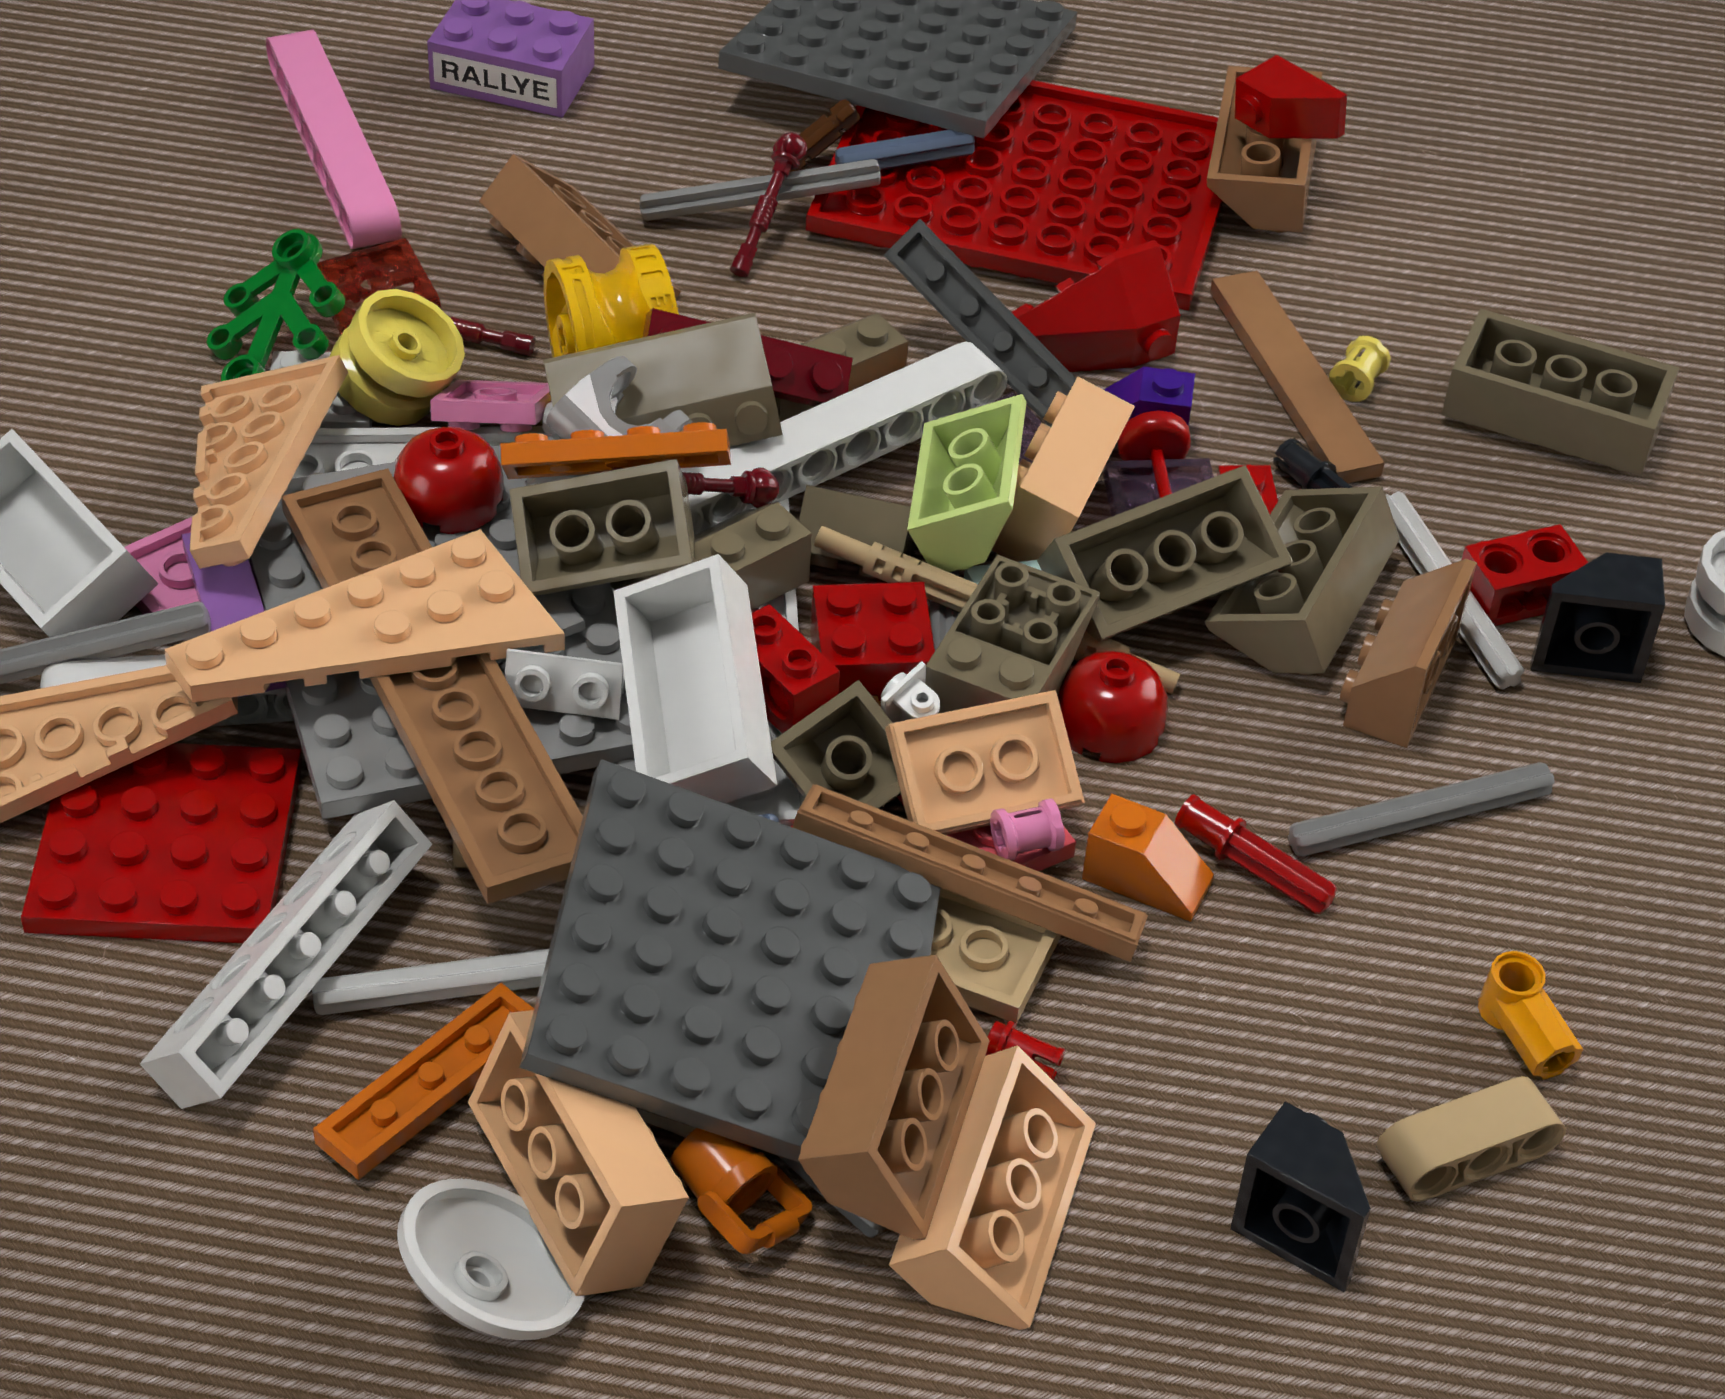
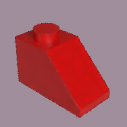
[1235,55,1347,139]

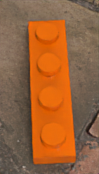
[500,422,731,479]
[313,983,534,1180]

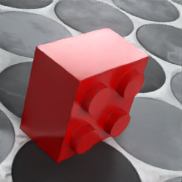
[810,582,935,701]

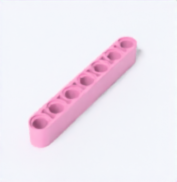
[266,29,402,249]

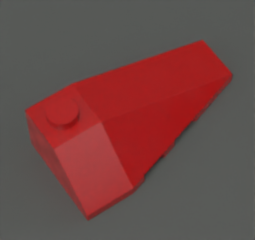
[1012,240,1181,372]

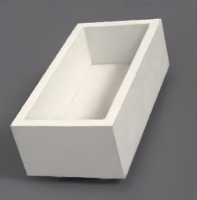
[0,429,159,637]
[613,554,777,803]

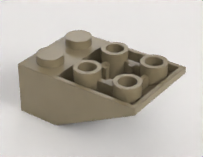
[925,555,1100,714]

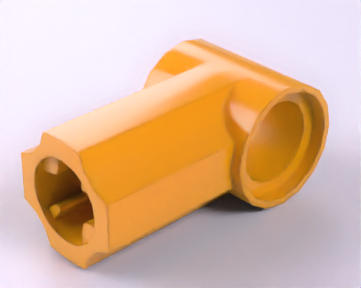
[1478,951,1583,1080]

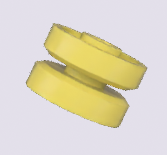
[329,289,465,426]

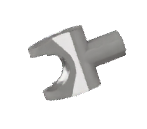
[525,356,693,486]

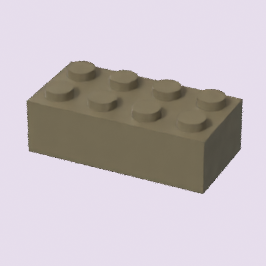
[1442,308,1680,476]

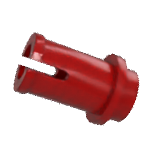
[985,1020,1066,1081]

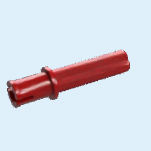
[1174,794,1337,914]

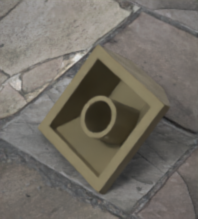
[771,680,901,809]

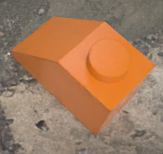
[1082,794,1214,922]

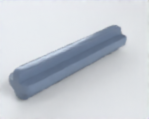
[835,130,975,170]

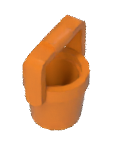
[671,1128,812,1254]

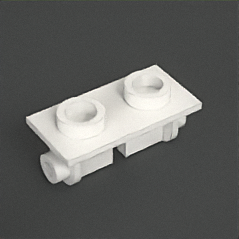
[505,648,625,720]
[881,661,940,723]

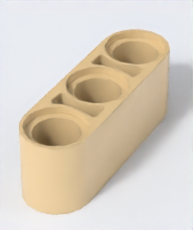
[1376,1076,1566,1202]

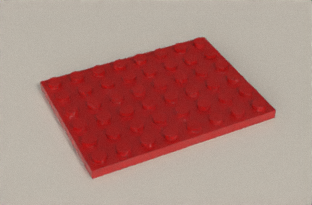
[805,80,1224,311]

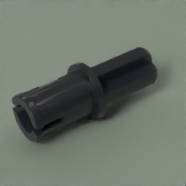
[1273,438,1353,489]

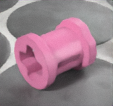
[990,798,1065,861]

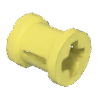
[1329,336,1391,402]

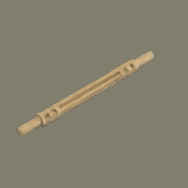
[814,526,1181,694]

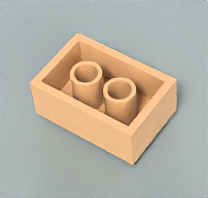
[992,377,1135,562]

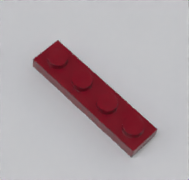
[642,308,853,407]

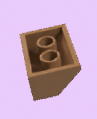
[1339,559,1477,748]

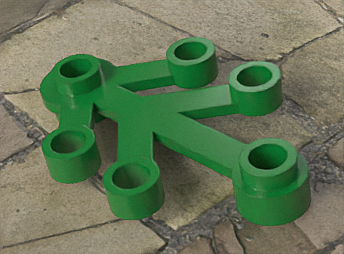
[206,229,345,382]

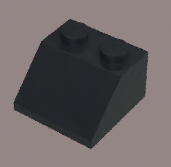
[1530,552,1665,683]
[1230,1101,1371,1292]

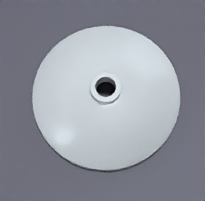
[397,1179,585,1340]

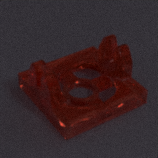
[317,238,441,334]

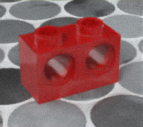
[1461,524,1589,626]
[752,604,840,733]

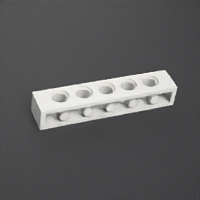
[140,800,432,1109]

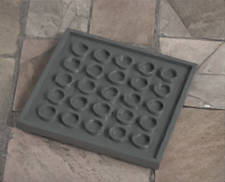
[718,0,1077,138]
[519,759,940,1163]

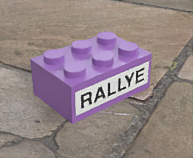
[427,0,594,118]

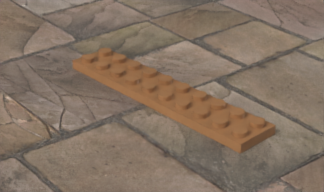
[282,468,583,904]

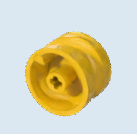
[544,244,679,357]

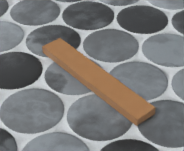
[1210,270,1385,483]
[792,784,1148,962]

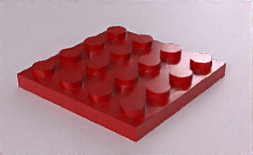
[21,743,302,943]

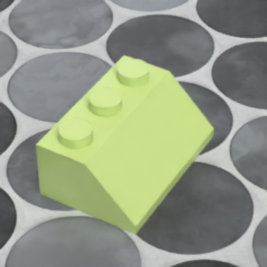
[907,394,1026,572]

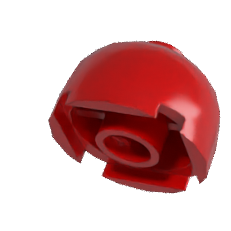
[393,427,504,534]
[1057,651,1168,763]

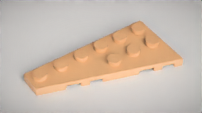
[189,355,348,569]
[164,529,565,703]
[0,665,238,823]

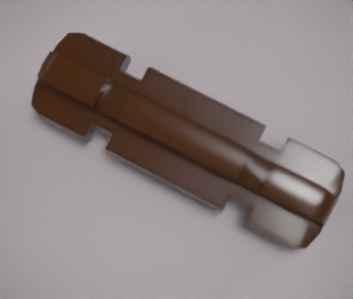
[790,99,861,172]

